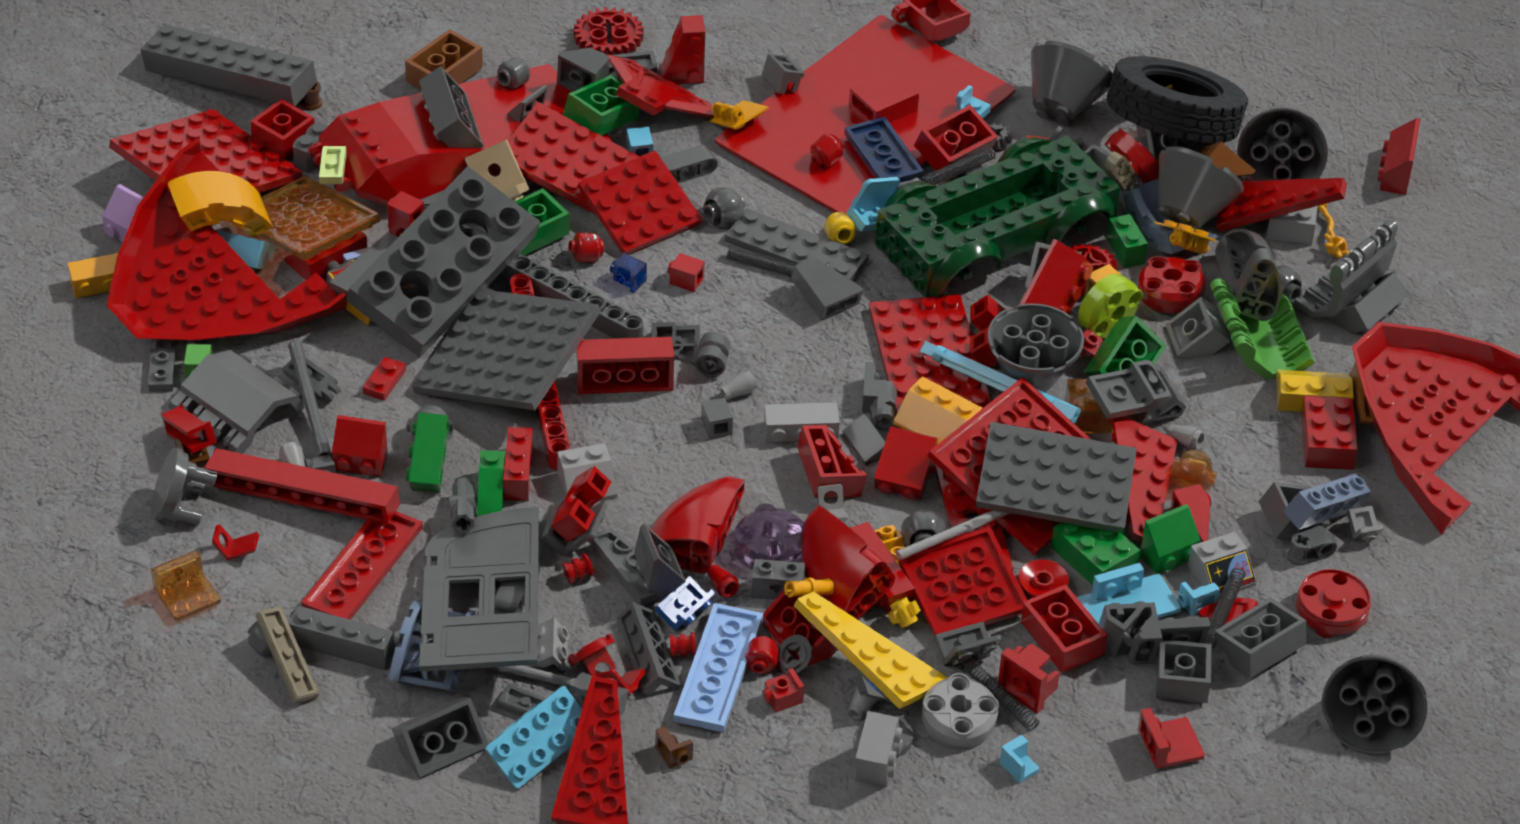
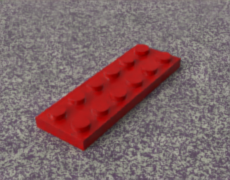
[301,511,423,620]

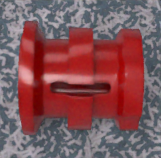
[562,553,594,584]
[669,632,696,657]

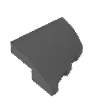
[651,322,701,365]

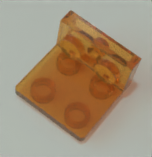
[151,550,221,621]

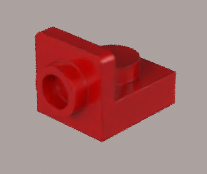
[1078,328,1104,358]

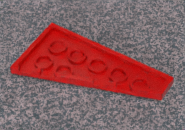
[1216,178,1347,232]
[551,676,628,824]

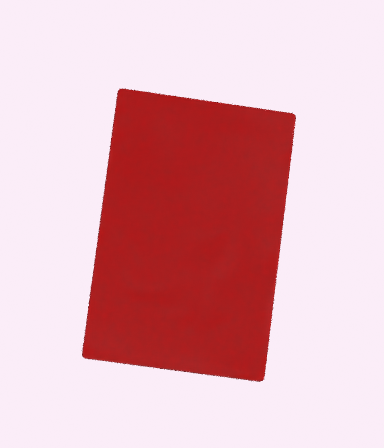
[715,15,1015,214]

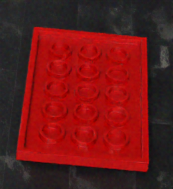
[508,102,640,215]

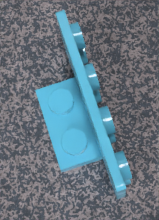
[1077,563,1181,623]
[485,686,582,789]

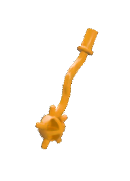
[1317,203,1349,259]

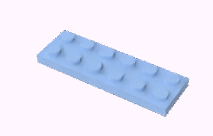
[673,603,763,733]

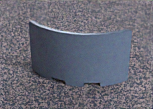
[1121,179,1217,254]

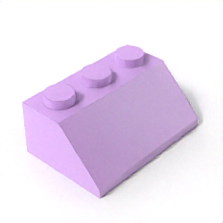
[103,184,144,243]

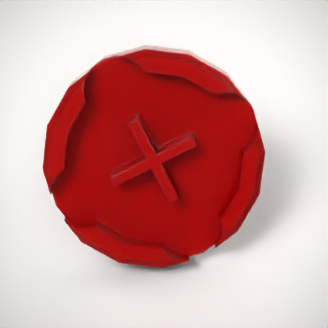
[567,634,616,679]

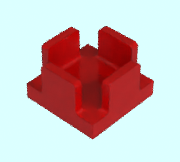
[998,644,1060,714]

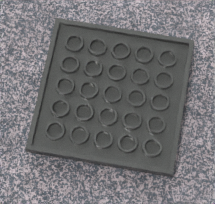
[412,290,601,410]

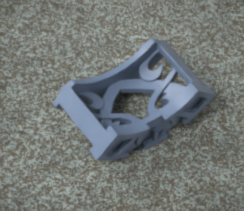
[389,600,476,691]

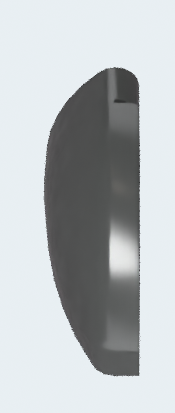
[1214,228,1282,321]

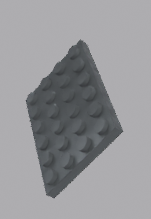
[975,422,1137,533]

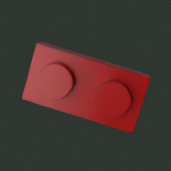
[363,357,406,401]

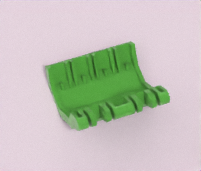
[1210,278,1316,380]

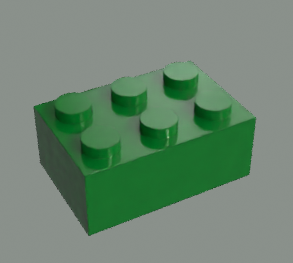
[563,75,640,136]
[515,189,570,255]
[1051,522,1140,586]

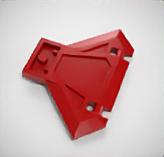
[606,54,715,118]

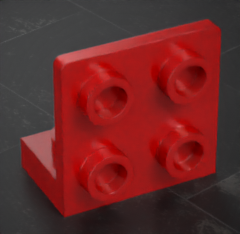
[1138,708,1205,769]

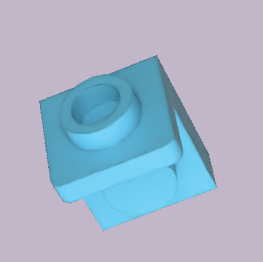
[955,85,991,118]
[1178,582,1220,616]

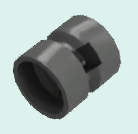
[695,332,730,377]

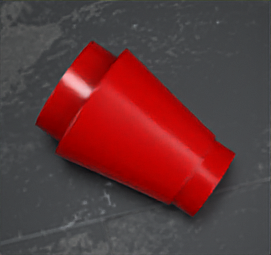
[707,564,740,598]

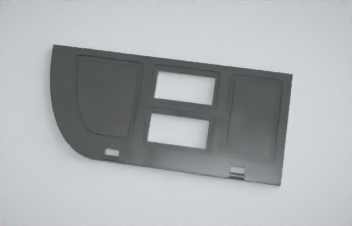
[419,507,539,672]

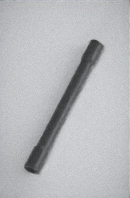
[288,340,332,458]

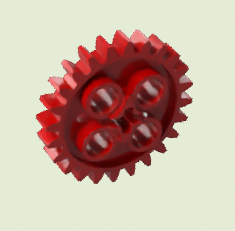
[573,7,644,55]

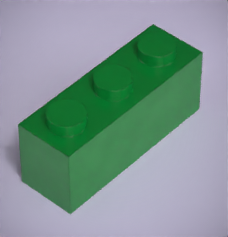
[406,412,450,493]

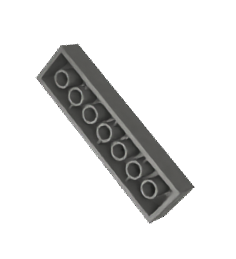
[141,24,317,106]

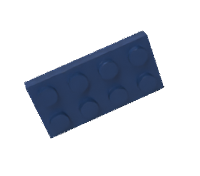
[844,117,924,182]

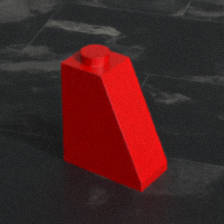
[849,81,919,123]

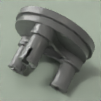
[151,447,217,526]

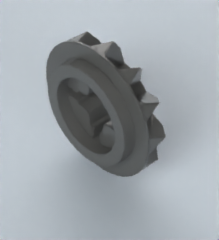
[989,122,1013,149]
[777,635,814,674]

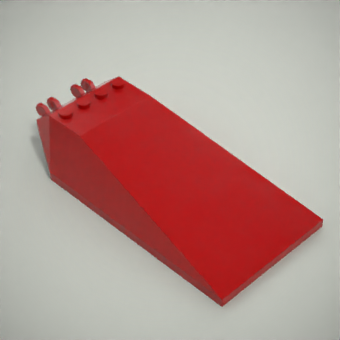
[308,64,612,205]

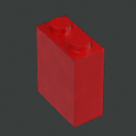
[874,426,938,500]

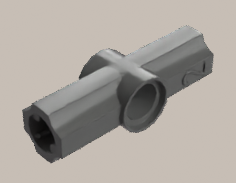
[449,478,477,534]

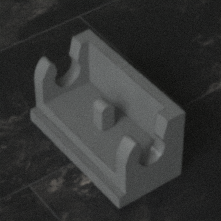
[762,53,805,94]

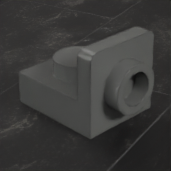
[305,454,336,473]

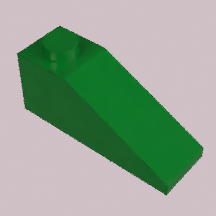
[477,450,505,516]

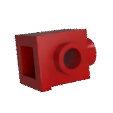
[762,668,804,713]

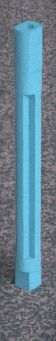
[920,341,1081,423]

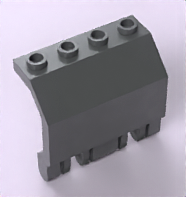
[1293,220,1398,318]
[169,350,305,454]

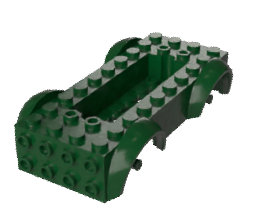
[875,136,1120,297]

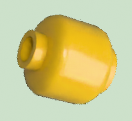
[824,212,857,245]

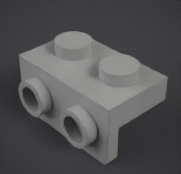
[527,618,569,672]

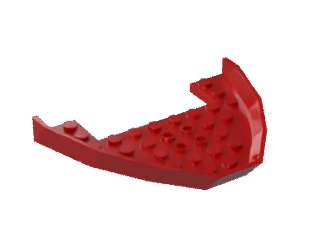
[107,138,347,340]
[1352,322,1520,535]

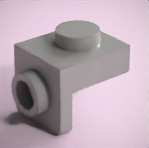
[1346,506,1384,542]

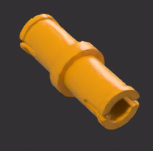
[784,578,834,597]

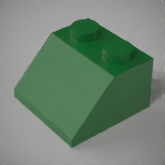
[1140,504,1201,574]

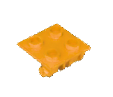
[710,100,769,129]
[1154,219,1216,254]

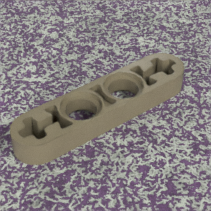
[1104,151,1142,192]

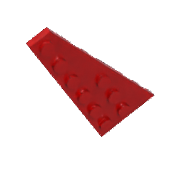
[1109,416,1178,544]

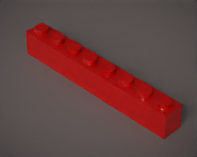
[204,448,400,524]

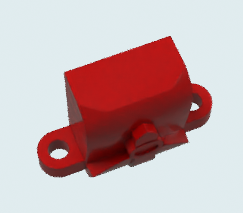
[891,0,970,42]

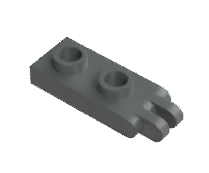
[148,341,176,392]
[282,358,341,401]

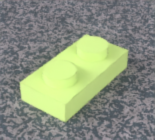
[319,146,346,184]

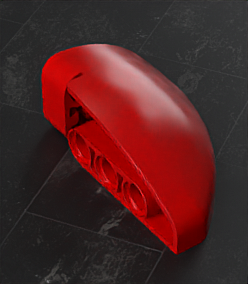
[651,476,745,574]
[801,505,895,620]

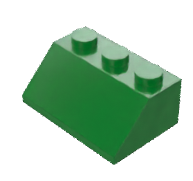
[1084,315,1167,377]

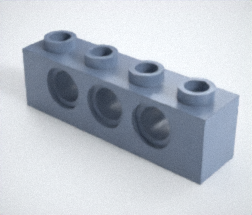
[1283,473,1371,530]

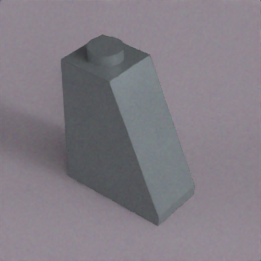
[791,258,864,320]

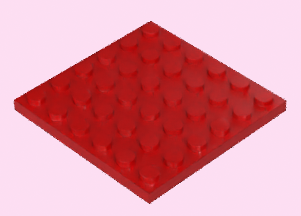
[109,109,303,193]
[927,377,1091,555]

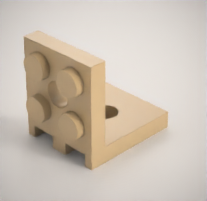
[465,140,529,201]

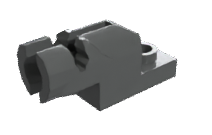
[862,362,897,431]

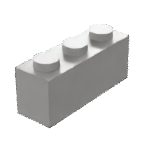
[764,402,839,442]

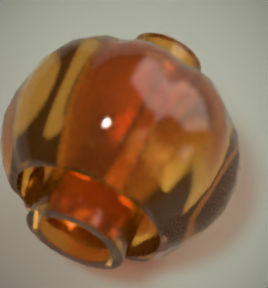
[1170,449,1217,491]

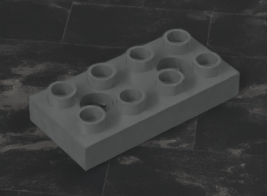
[347,166,540,358]

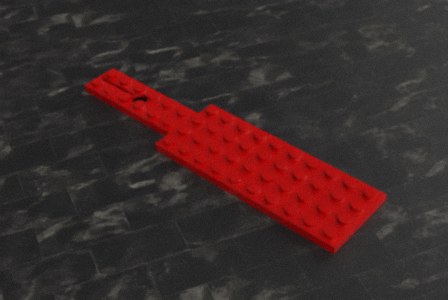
[869,294,1013,571]

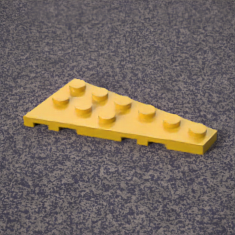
[794,592,948,709]

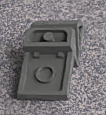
[1086,360,1186,423]
[1098,601,1210,665]

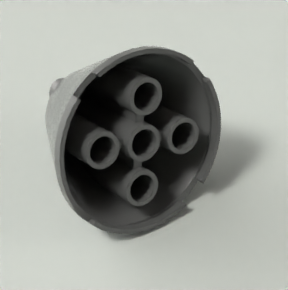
[1031,41,1113,125]
[1237,107,1328,181]
[1157,147,1244,232]
[988,304,1084,393]
[1321,655,1428,754]

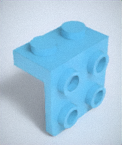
[846,177,900,232]

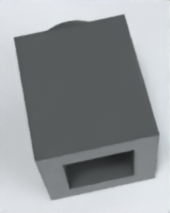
[701,398,733,439]

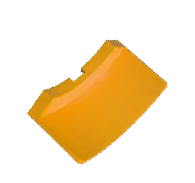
[168,171,273,238]

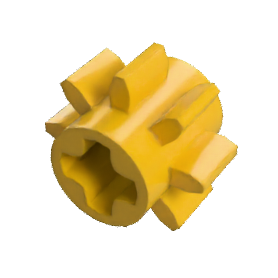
[887,597,920,628]

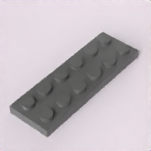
[725,208,869,281]

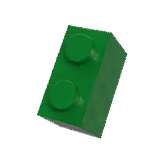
[1106,214,1148,268]

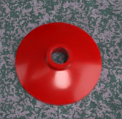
[1018,559,1069,597]

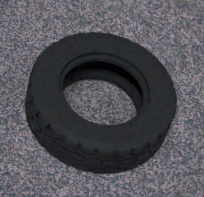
[1106,56,1248,143]

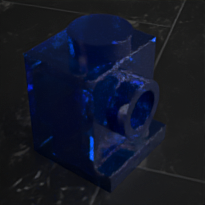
[609,253,647,293]

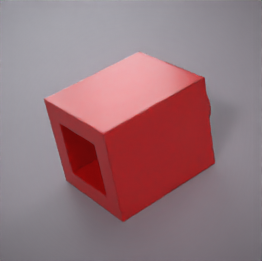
[667,253,705,292]

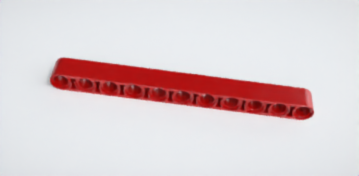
[510,274,570,470]

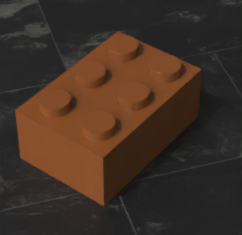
[405,29,483,90]

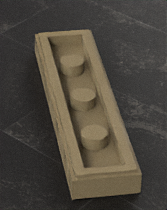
[256,606,320,704]

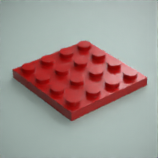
[577,150,702,257]
[897,526,1027,636]

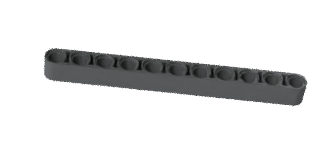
[460,224,643,339]

